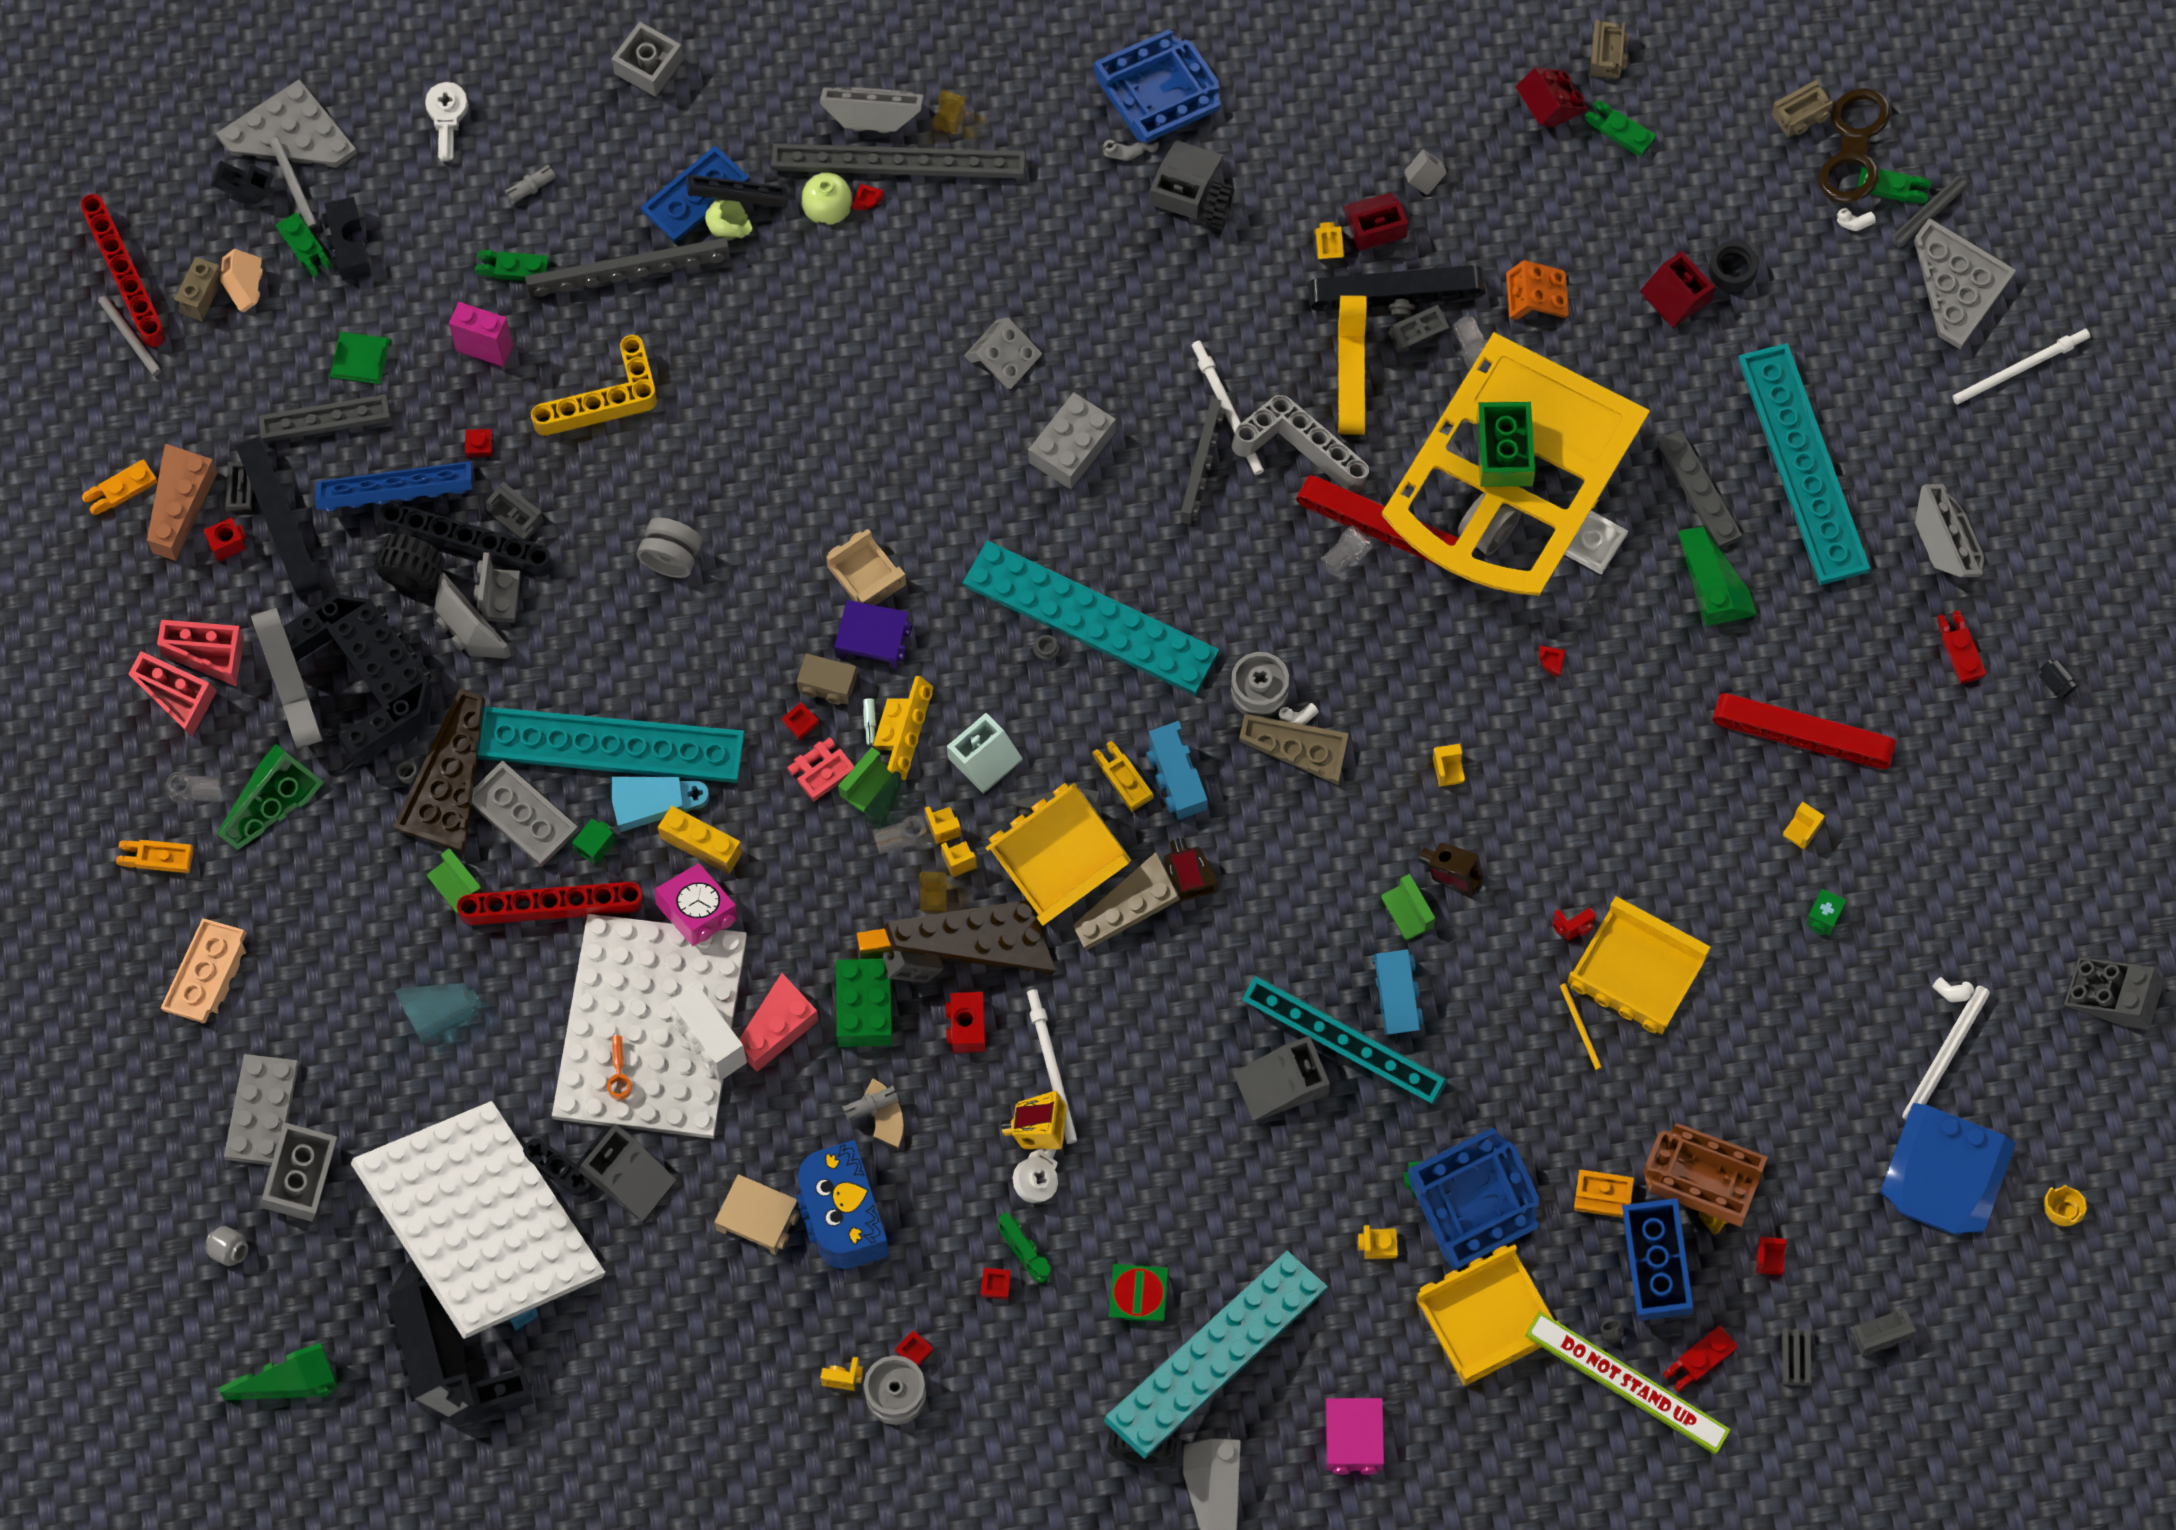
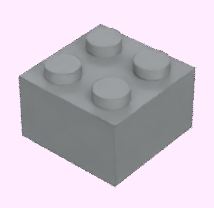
[612,22,684,97]

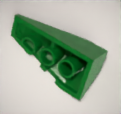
[1678,526,1756,626]
[217,744,324,850]
[218,1342,338,1400]

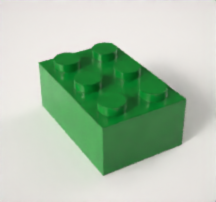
[1476,402,1535,487]
[836,958,893,1047]

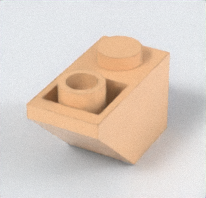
[220,249,262,312]

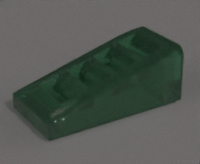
[864,771,902,831]

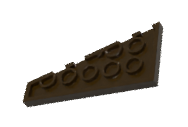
[393,688,486,854]
[884,900,1056,975]

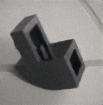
[211,161,274,204]

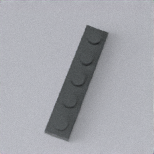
[258,394,391,443]
[1181,398,1225,525]
[1657,430,1742,549]

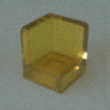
[933,90,966,134]
[919,872,947,912]

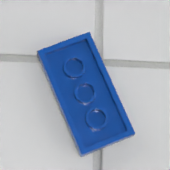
[640,145,750,244]

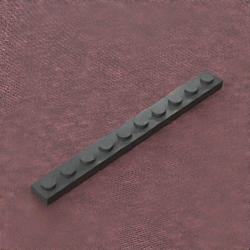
[771,144,1025,178]

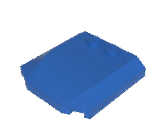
[1093,30,1221,143]
[1880,1103,2017,1235]
[1408,1128,1539,1269]

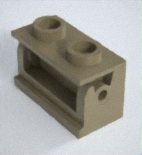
[1590,20,1629,79]
[1771,80,1833,138]
[174,257,221,321]
[797,654,858,705]

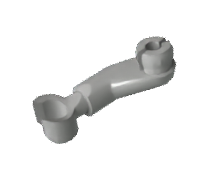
[1103,138,1159,161]

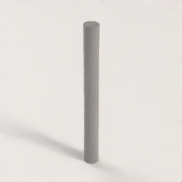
[269,137,317,229]
[98,295,161,376]

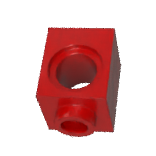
[203,518,247,562]

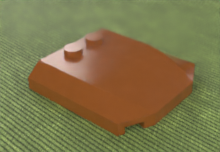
[1643,1123,1768,1227]

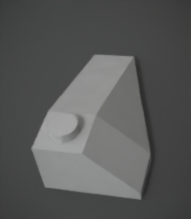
[1183,1439,1240,1530]

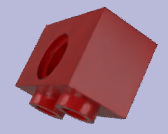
[945,992,985,1053]

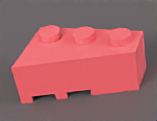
[157,620,244,686]
[129,651,217,737]
[739,973,819,1072]

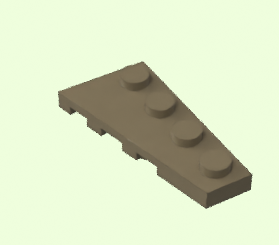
[1239,714,1349,785]
[1073,852,1180,951]

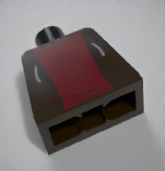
[1164,838,1218,905]
[1419,843,1483,898]

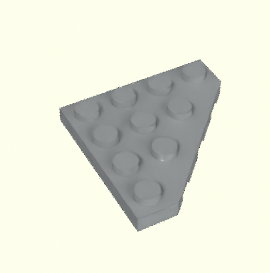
[216,80,357,167]
[1914,218,2016,350]

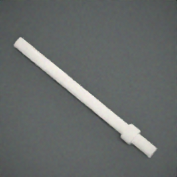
[1952,329,2090,405]
[1192,341,1264,475]
[1027,989,1077,1144]

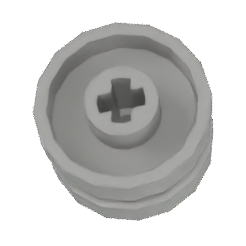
[1457,493,1522,556]
[636,517,703,578]
[1231,652,1289,718]
[864,1355,926,1425]

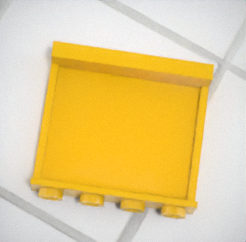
[986,782,1131,926]
[1567,896,1711,1035]
[1417,1245,1559,1387]

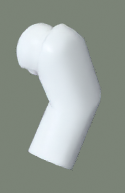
[1837,209,1876,231]
[1279,703,1319,725]
[1932,977,1974,1002]

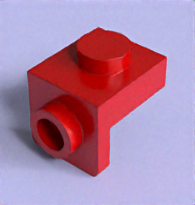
[1552,907,1596,941]

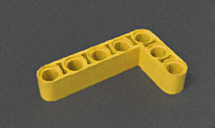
[1338,296,1367,435]
[531,335,657,436]

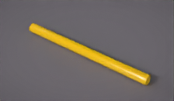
[1560,983,1602,1070]

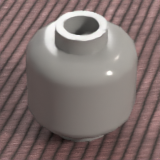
[206,1226,248,1266]

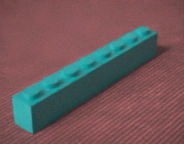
[1242,976,1448,1104]

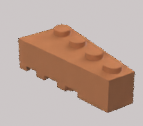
[147,444,218,561]

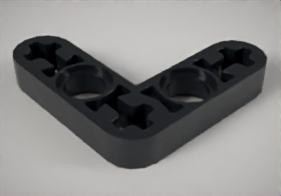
[523,1126,613,1196]

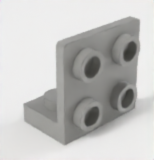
[964,317,1042,389]
[474,552,521,623]

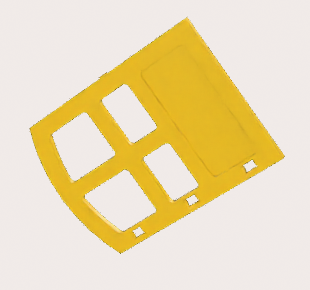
[1382,332,1650,596]

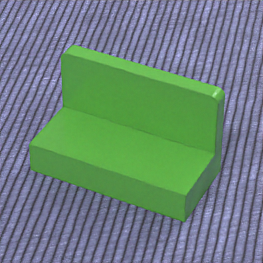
[838,747,896,813]
[427,848,483,914]
[1381,874,1435,941]

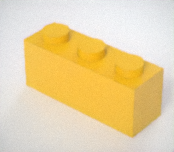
[658,805,742,875]

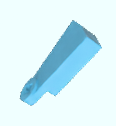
[612,777,709,832]

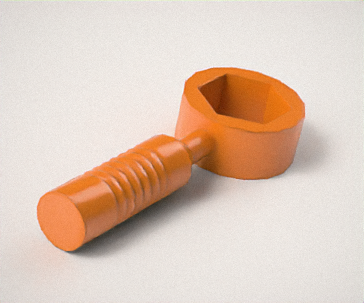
[607,1035,632,1100]

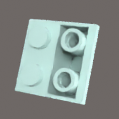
[947,713,1023,794]

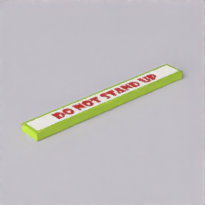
[1524,1311,1731,1454]

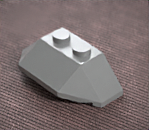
[820,87,923,133]
[1915,484,1984,577]
[435,572,511,659]

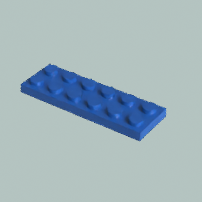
[315,461,473,511]

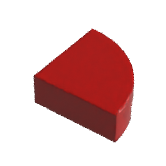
[852,183,885,210]
[1539,645,1565,677]

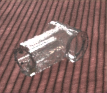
[1453,316,1488,370]
[1320,525,1373,577]
[166,772,221,804]
[873,816,927,854]

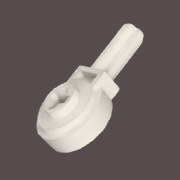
[425,82,468,162]
[1013,1149,1058,1203]

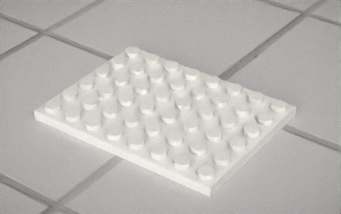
[552,914,747,1139]
[351,1101,605,1339]

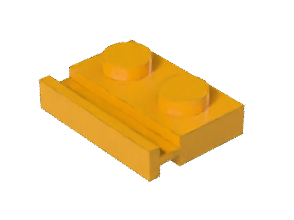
[1574,1170,1634,1218]

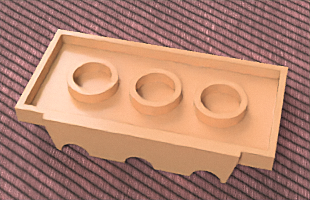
[161,918,247,1023]

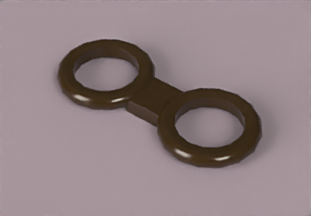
[1818,88,1891,203]

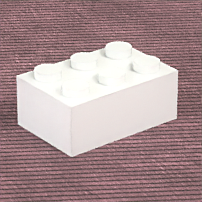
[669,983,747,1081]

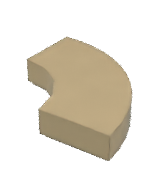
[863,1078,904,1150]

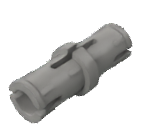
[505,165,556,204]
[842,1086,899,1122]

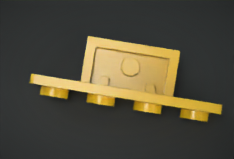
[873,676,933,781]

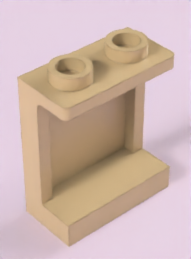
[826,529,906,605]
[714,1174,801,1255]

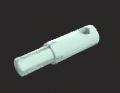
[863,698,876,746]

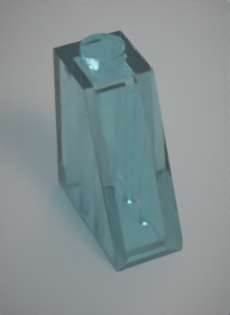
[394,983,480,1044]

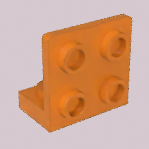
[1506,260,1569,320]

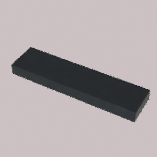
[685,175,789,208]

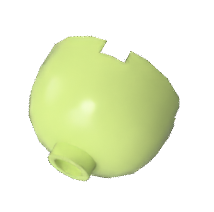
[802,173,852,225]

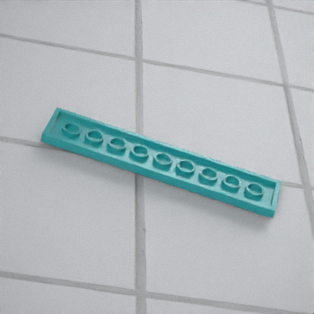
[1738,343,1870,586]
[963,540,1219,696]
[478,707,745,783]
[1104,1251,1328,1459]

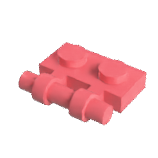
[787,738,855,802]

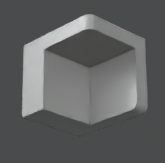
[1404,149,1447,195]

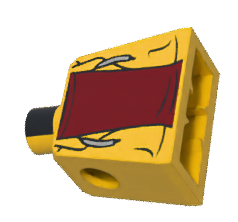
[1001,1091,1067,1149]

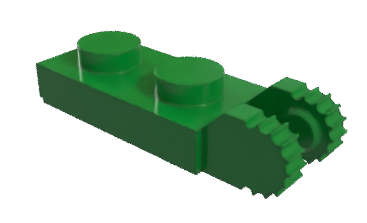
[1584,100,1656,157]
[1857,166,1932,204]
[275,212,332,278]
[475,250,549,281]
[997,1212,1051,1284]

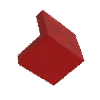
[1755,1237,1787,1275]

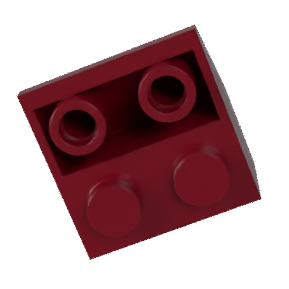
[1515,67,1588,127]
[1343,192,1408,251]
[1640,251,1715,329]

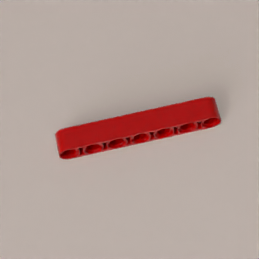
[80,194,165,348]
[1296,475,1459,567]
[1712,693,1896,769]
[456,882,644,925]

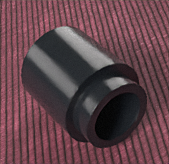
[2039,659,2078,699]

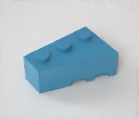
[1146,721,1207,820]
[1371,949,1423,1035]

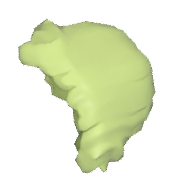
[705,199,753,240]

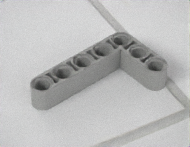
[1232,395,1369,493]
[251,607,322,749]

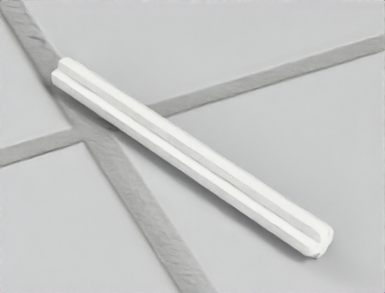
[1902,986,1990,1120]

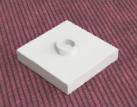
[1565,511,1628,575]

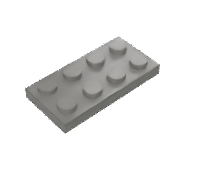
[471,761,579,867]
[224,1054,299,1165]

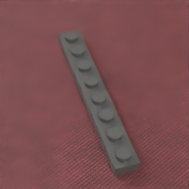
[525,238,730,297]

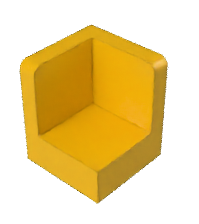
[1433,744,1465,787]
[1783,801,1825,850]
[925,806,961,845]
[941,841,977,878]

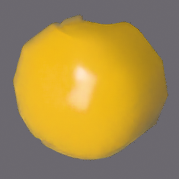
[2044,1185,2087,1226]

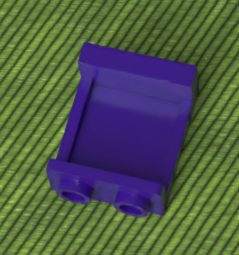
[834,600,913,669]

